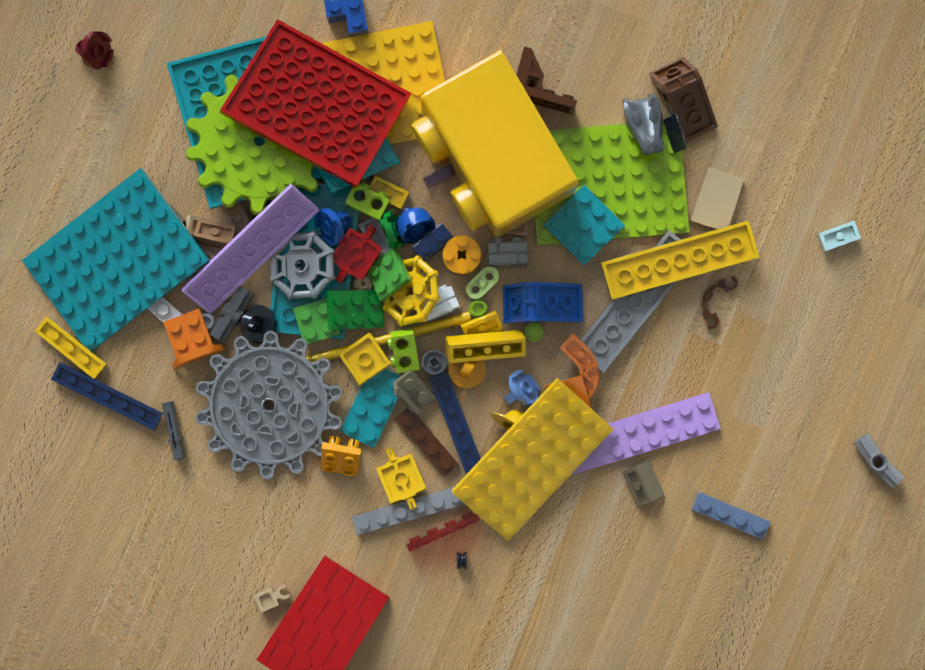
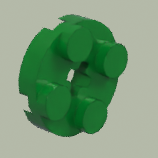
[380,209,405,248]

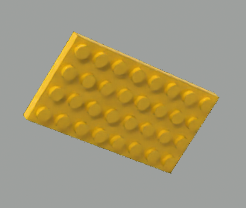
[451,378,614,541]

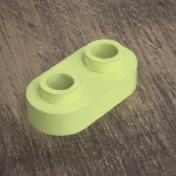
[466,267,499,299]

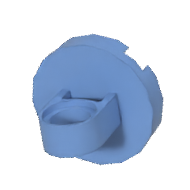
[503,370,540,407]

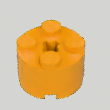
[443,235,481,276]

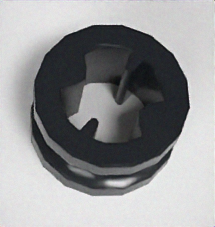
[457,552,467,569]

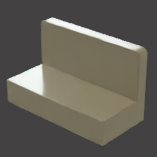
[622,460,664,507]

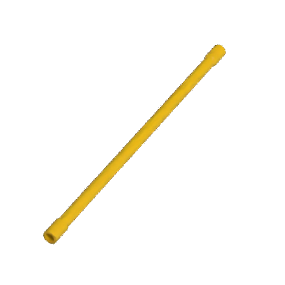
[306,311,471,362]

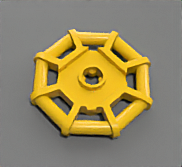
[382,255,441,327]

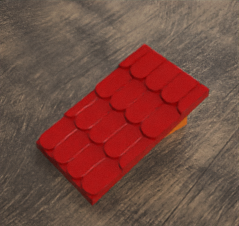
[256,555,389,670]

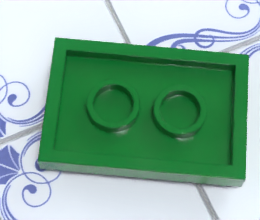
[326,290,384,330]

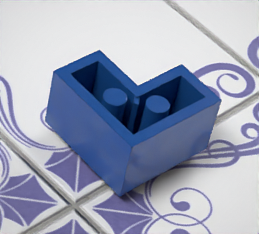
[324,0,369,37]

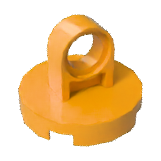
[448,360,486,389]

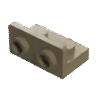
[393,368,436,416]

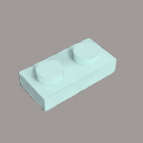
[817,220,861,252]

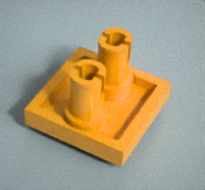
[320,436,361,477]

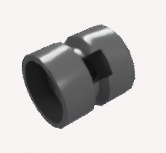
[422,350,447,375]

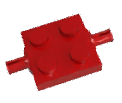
[334,225,383,284]

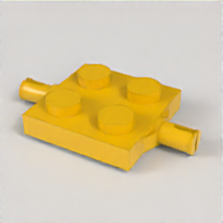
[376,447,427,511]

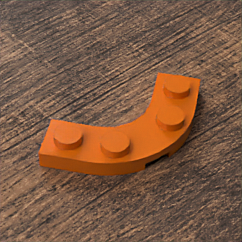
[560,333,599,399]

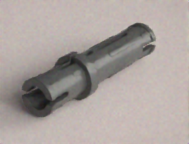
[162,401,186,460]

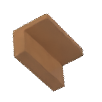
[194,218,236,249]

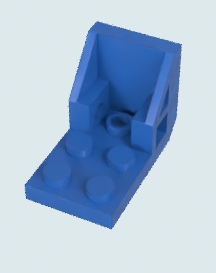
[503,282,583,324]

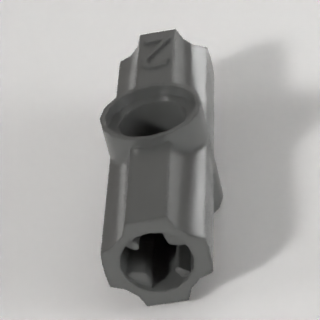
[210,286,254,343]

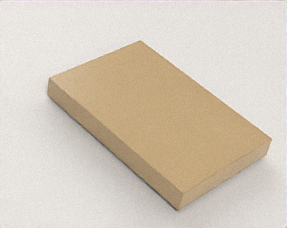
[690,167,744,230]

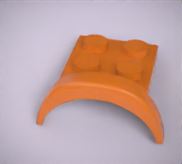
[163,308,227,370]

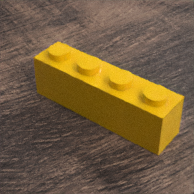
[445,330,526,363]

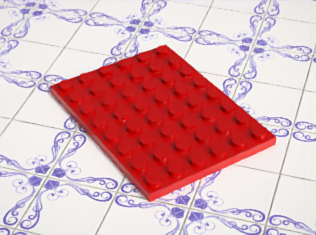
[220,19,412,188]

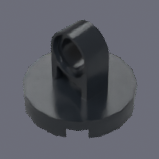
[240,305,277,343]

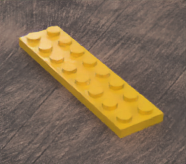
[601,220,760,300]

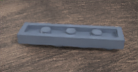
[691,492,770,539]

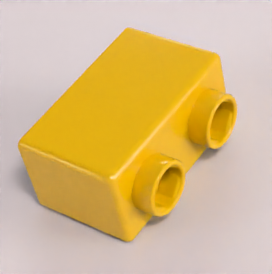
[411,50,579,237]

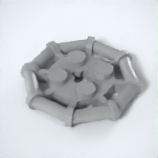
[269,231,335,300]

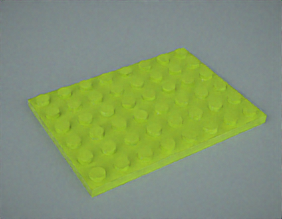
[535,122,690,246]

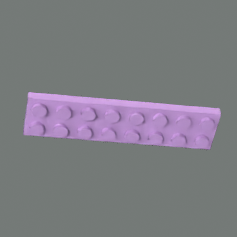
[182,184,319,314]
[573,392,721,474]

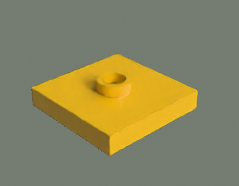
[338,332,391,386]

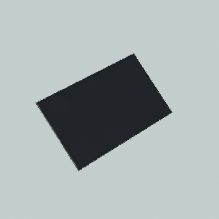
[663,114,687,154]

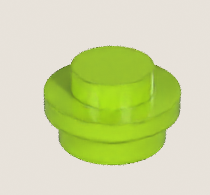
[469,299,488,318]
[524,323,544,342]

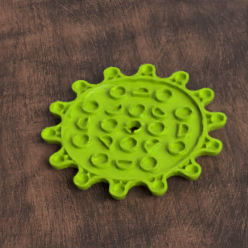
[185,75,319,215]

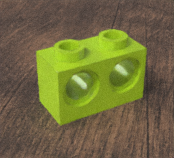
[345,182,390,222]
[388,328,420,374]

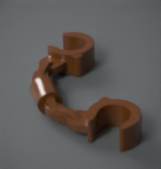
[702,276,738,329]

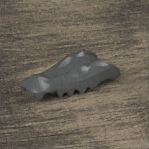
[622,93,663,155]

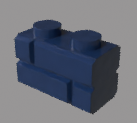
[412,222,454,262]

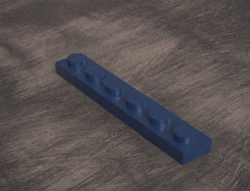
[51,362,164,430]
[429,371,481,474]

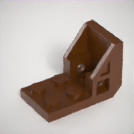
[516,46,577,115]
[649,57,718,142]

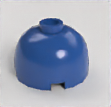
[397,207,436,244]

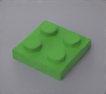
[368,247,411,301]
[293,298,341,345]

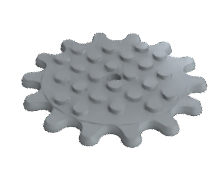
[195,331,343,479]

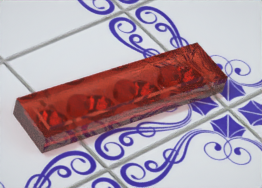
[406,511,480,552]

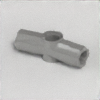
[853,434,904,489]

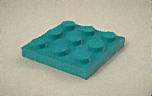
[543,185,625,266]

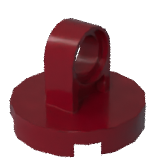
[75,31,114,70]

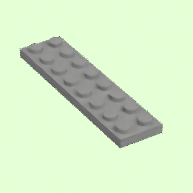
[581,230,681,373]

